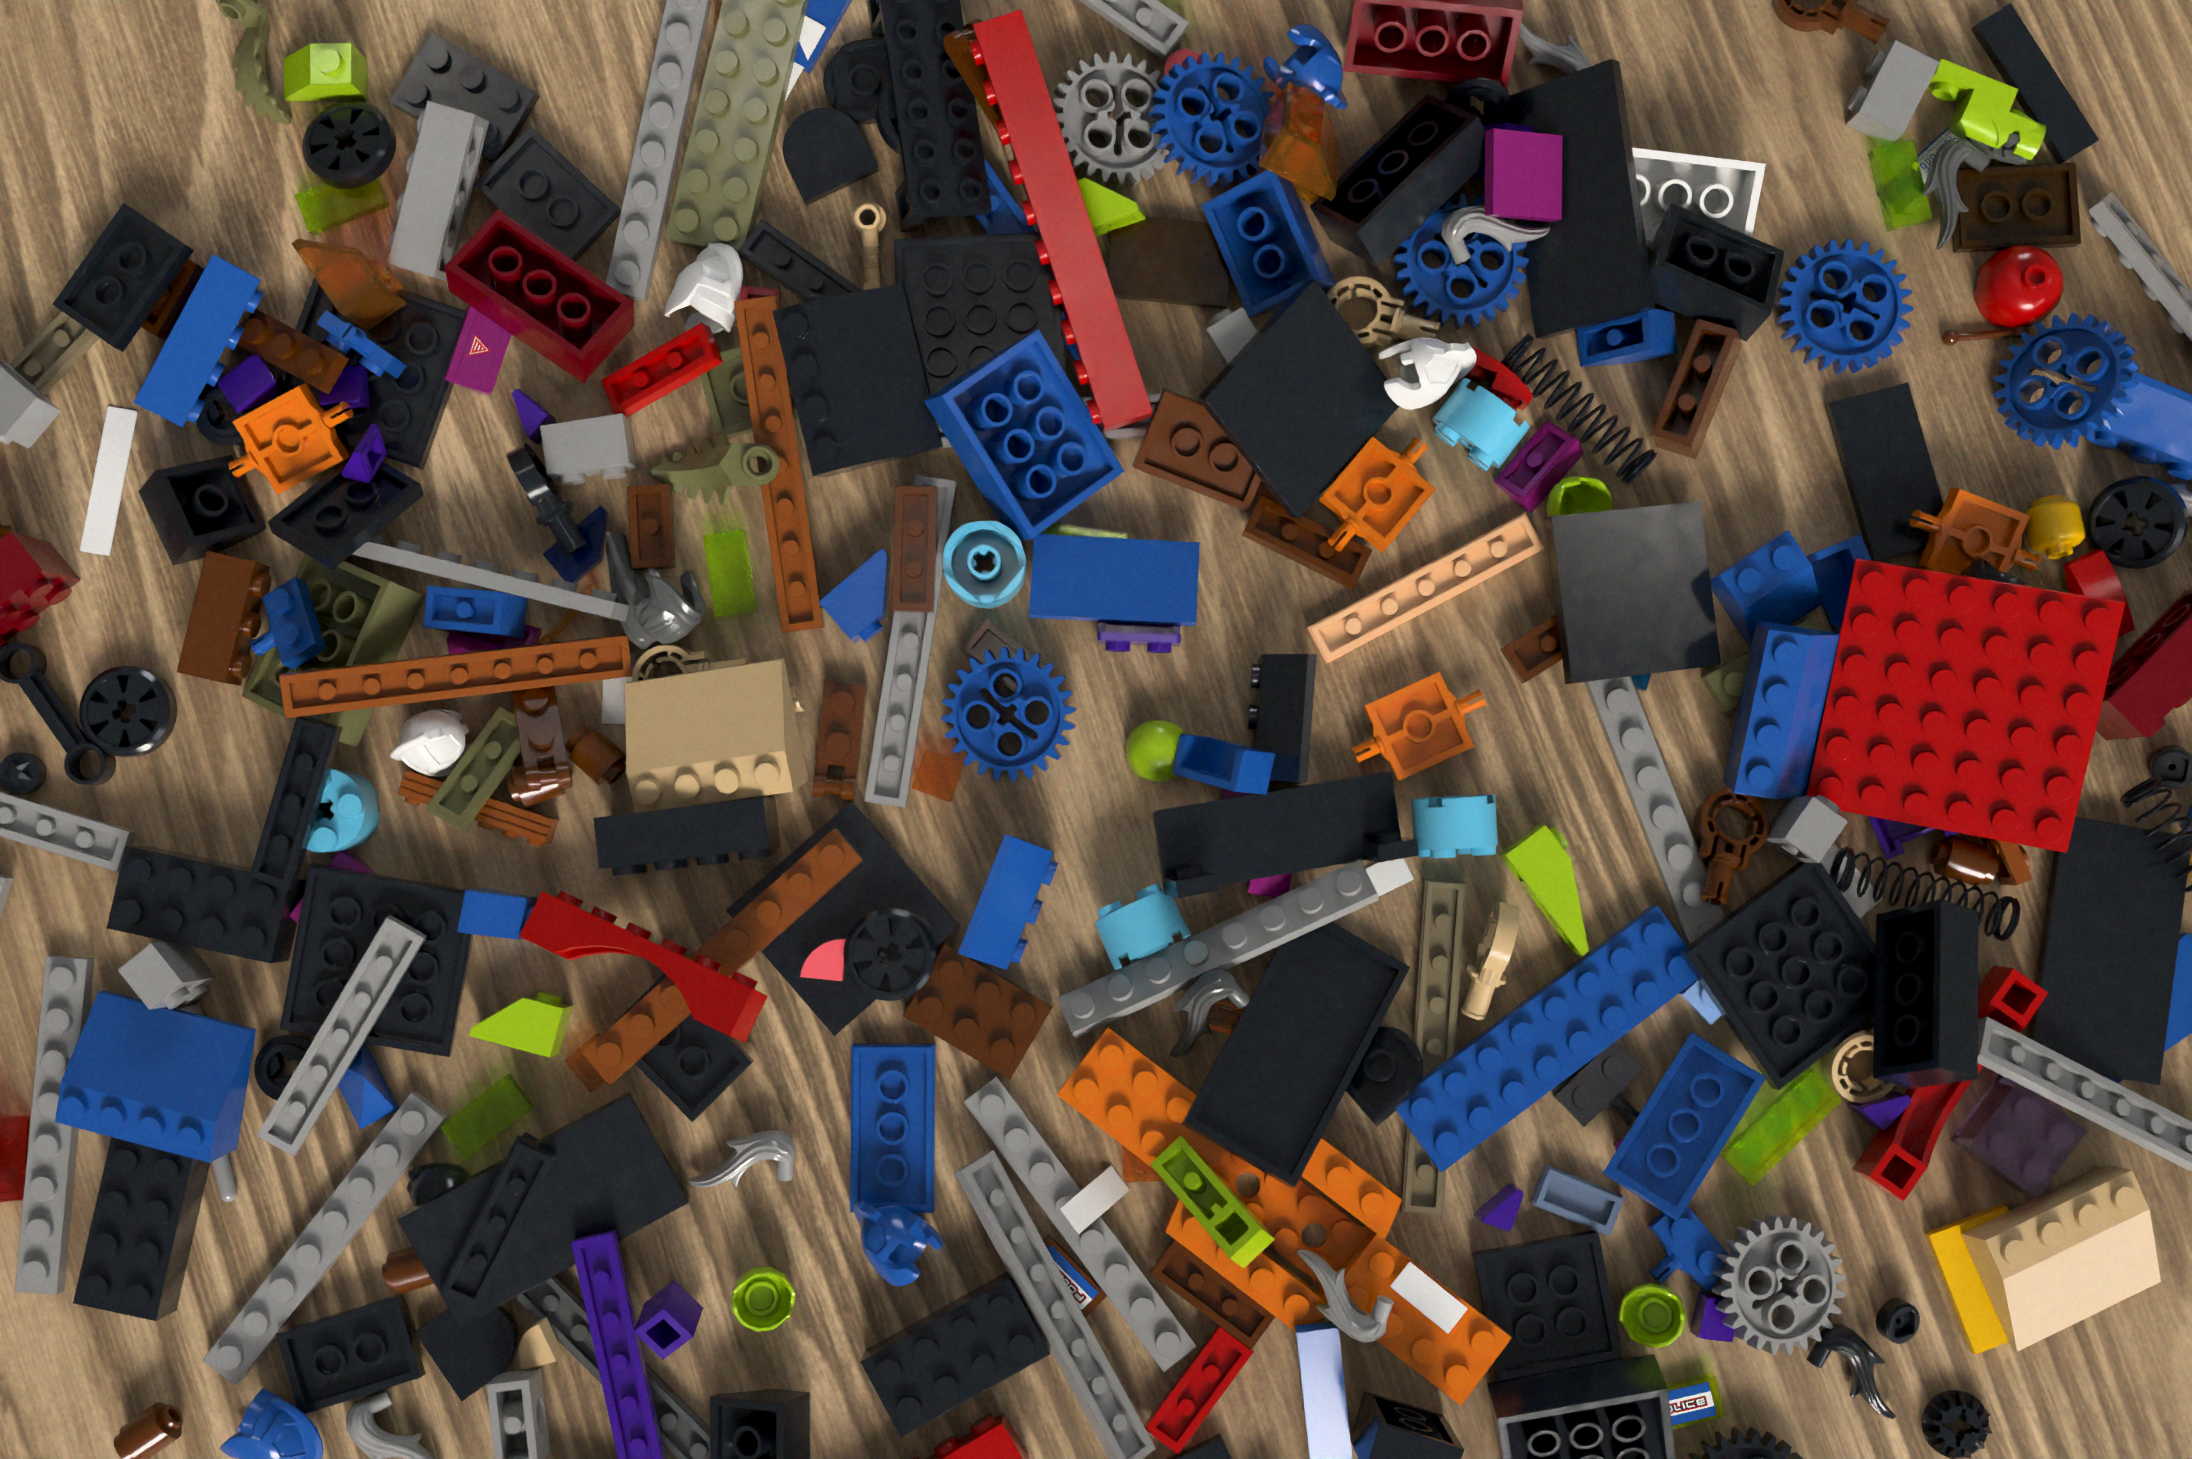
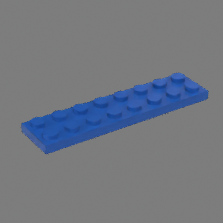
[1396,905,1697,1172]

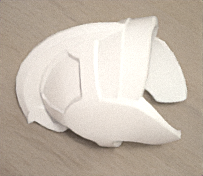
[664,243,743,334]
[1378,338,1476,411]
[390,709,472,777]

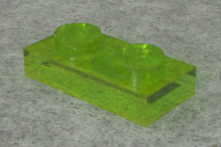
[1868,140,1933,232]

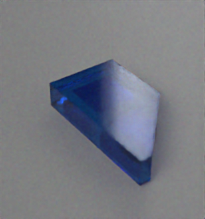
[543,505,608,584]

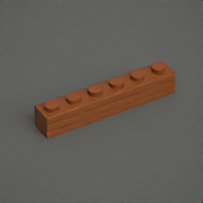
[398,770,559,847]

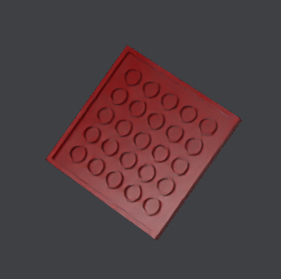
[1806,558,2125,853]

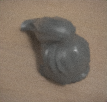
[605,531,706,649]

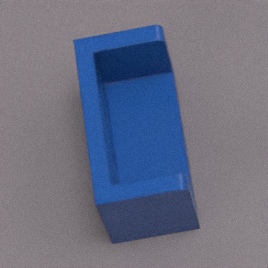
[1806,534,1871,633]
[423,586,527,638]
[1172,733,1275,795]

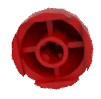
[1973,245,2064,328]

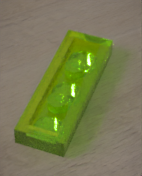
[1719,1068,1843,1187]

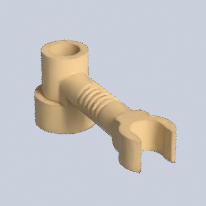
[853,202,887,290]

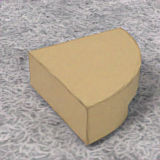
[519,1317,563,1370]

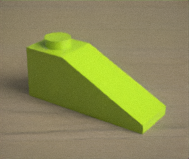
[1498,825,1589,956]
[1150,1135,1275,1268]

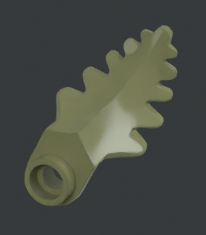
[216,0,292,125]
[650,432,780,505]

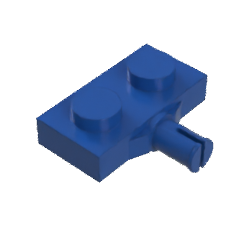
[317,310,407,379]
[250,577,326,669]
[1647,1206,1729,1292]

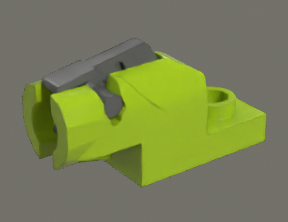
[1926,58,2046,165]

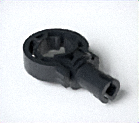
[506,443,589,557]

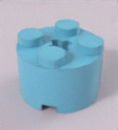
[1433,378,1530,472]
[942,520,1027,609]
[307,769,380,852]
[1411,794,1498,858]
[1094,883,1191,970]

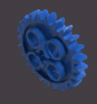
[1148,52,1281,188]
[1393,193,1529,329]
[1774,238,1913,374]
[1994,313,2139,450]
[941,647,1077,782]

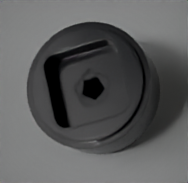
[2148,745,2192,789]
[0,752,46,794]
[1876,1298,1920,1344]

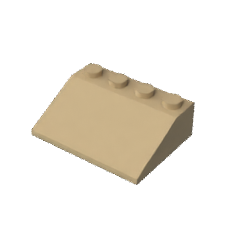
[625,658,809,813]
[1961,1165,2161,1352]

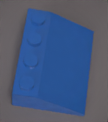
[924,329,1124,541]
[55,990,256,1163]

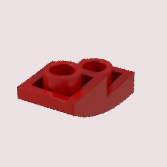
[1464,343,1533,411]
[2063,549,2135,638]

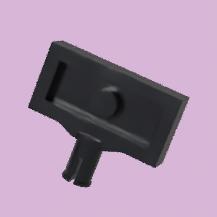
[1553,1041,1644,1127]

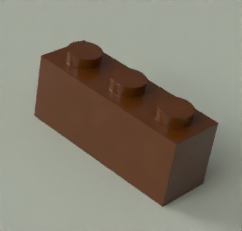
[1651,319,1742,459]
[177,551,271,686]

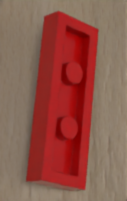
[601,322,723,417]
[1144,1325,1254,1454]

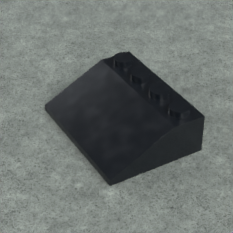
[772,283,943,477]
[1487,1354,1675,1459]

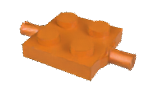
[228,383,353,495]
[1319,437,1436,553]
[1909,487,2041,574]
[1351,671,1486,781]

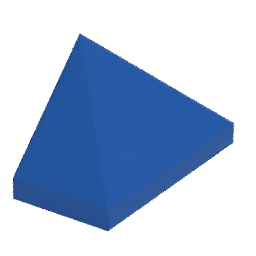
[338,1043,399,1129]

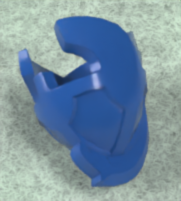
[1263,24,1348,110]
[853,1200,943,1286]
[220,1388,324,1459]

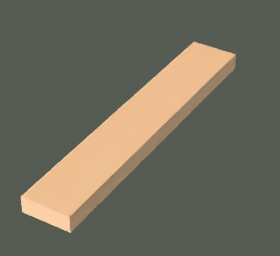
[1306,513,1545,665]

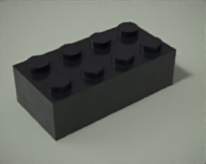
[1310,94,1485,267]
[593,797,781,876]
[107,846,306,963]
[1873,899,1979,1089]
[73,1137,210,1321]
[860,1271,1051,1437]

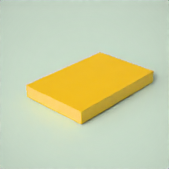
[1924,1204,2009,1355]

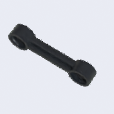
[0,642,116,785]

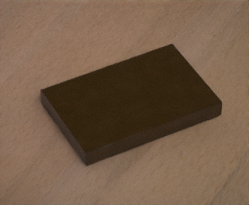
[1952,163,2081,253]
[1107,216,1230,309]

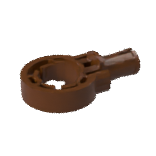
[1772,0,1890,44]
[1694,787,1770,906]

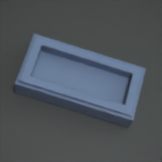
[1530,1164,1625,1236]

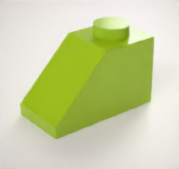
[283,43,368,102]
[1076,177,1146,237]
[469,990,573,1058]

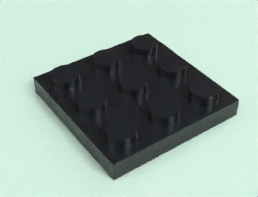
[1472,1230,1622,1381]

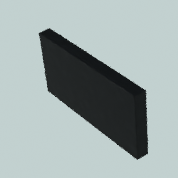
[1825,382,1944,561]

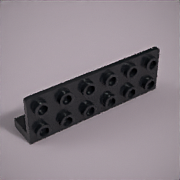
[867,0,992,232]
[1153,772,1419,898]

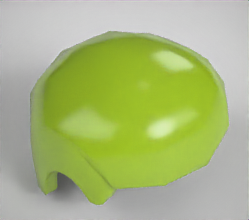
[1546,476,1613,517]
[1125,719,1184,782]
[731,1266,796,1332]
[1619,1282,1686,1348]

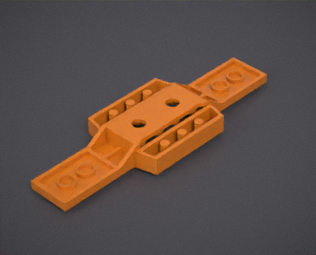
[1057,1026,1512,1406]

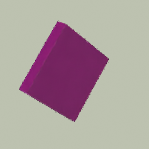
[1485,128,1562,222]

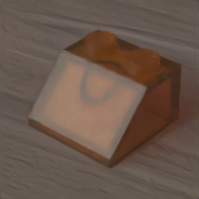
[1258,82,1340,201]
[291,239,407,331]

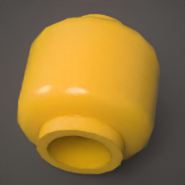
[2025,495,2085,559]

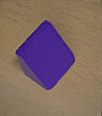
[218,354,277,413]
[319,365,370,410]
[512,389,557,444]
[341,424,387,483]
[1848,1091,1912,1130]
[1474,1183,1524,1231]
[1690,1291,1735,1342]

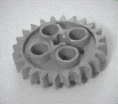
[1052,51,1169,189]
[1712,1214,1846,1355]

